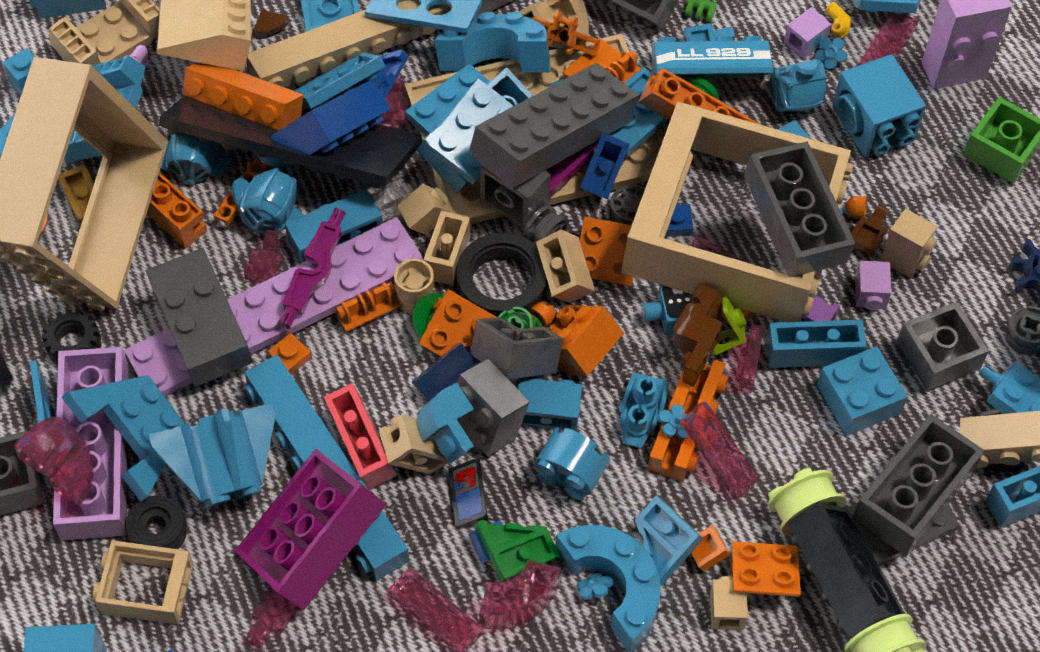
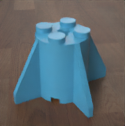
[147,403,276,509]

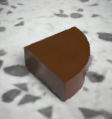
[253,10,289,38]

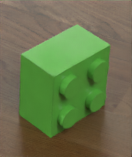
[963,97,1040,183]

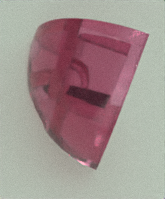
[14,417,93,505]

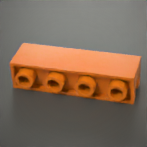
[638,68,761,125]
[147,172,208,249]
[648,359,729,483]

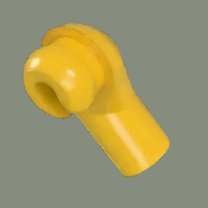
[825,2,852,38]

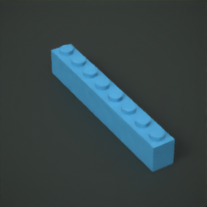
[243,355,410,581]

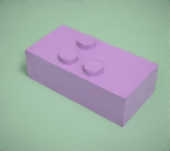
[922,0,1012,89]

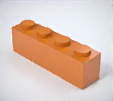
[183,62,304,130]

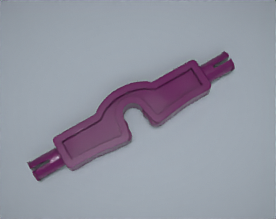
[278,208,346,329]

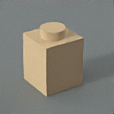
[397,184,452,235]
[710,576,748,630]

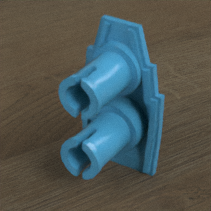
[619,372,669,449]

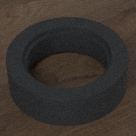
[457,233,548,317]

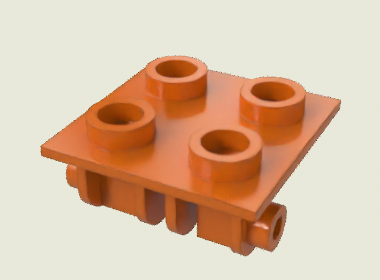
[563,39,641,83]
[580,216,633,287]
[335,282,401,333]
[418,289,497,362]
[730,541,801,597]

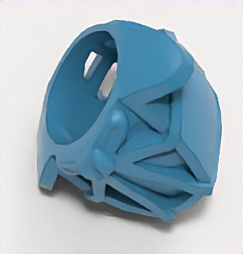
[769,59,827,112]
[160,134,230,185]
[232,168,302,234]

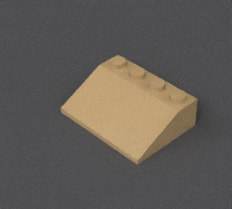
[157,0,251,71]

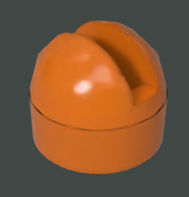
[845,196,867,220]
[529,301,556,327]

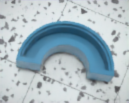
[435,12,551,73]
[556,525,660,652]

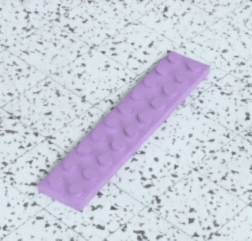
[124,217,424,397]

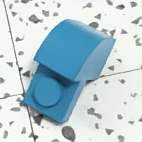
[417,383,474,464]

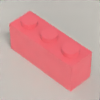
[324,383,397,490]

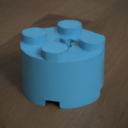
[535,427,610,501]

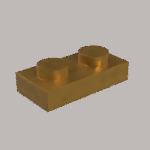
[58,164,94,226]

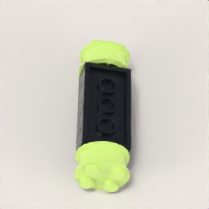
[768,468,927,652]

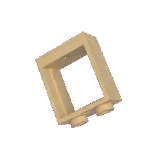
[93,540,194,625]

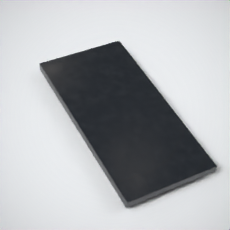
[159,96,421,188]

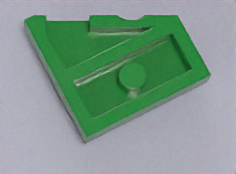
[474,520,560,582]

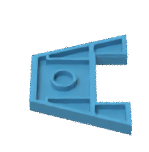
[61,375,185,502]

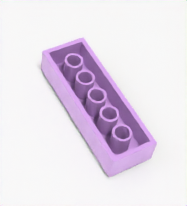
[53,347,128,540]

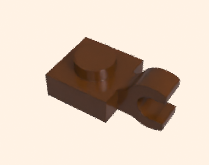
[851,204,890,257]

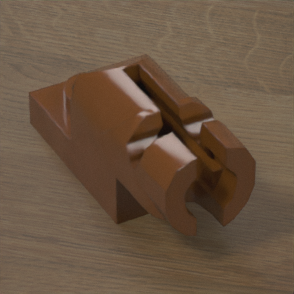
[673,285,723,387]

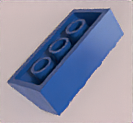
[271,79,391,155]

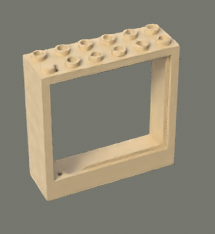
[0,57,169,311]
[621,101,853,322]

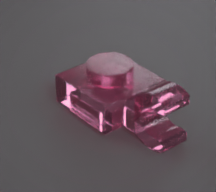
[380,75,410,127]
[244,229,283,283]
[247,588,299,649]

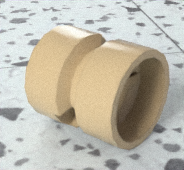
[394,258,435,314]

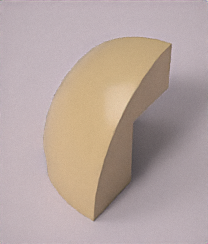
[519,0,589,48]

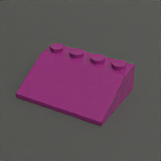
[235,448,387,610]

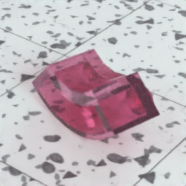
[479,560,561,630]

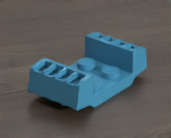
[64,56,145,163]

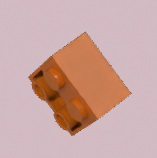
[547,305,624,376]

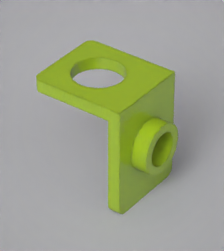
[713,295,746,355]

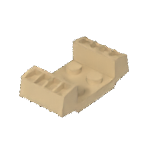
[49,0,160,66]

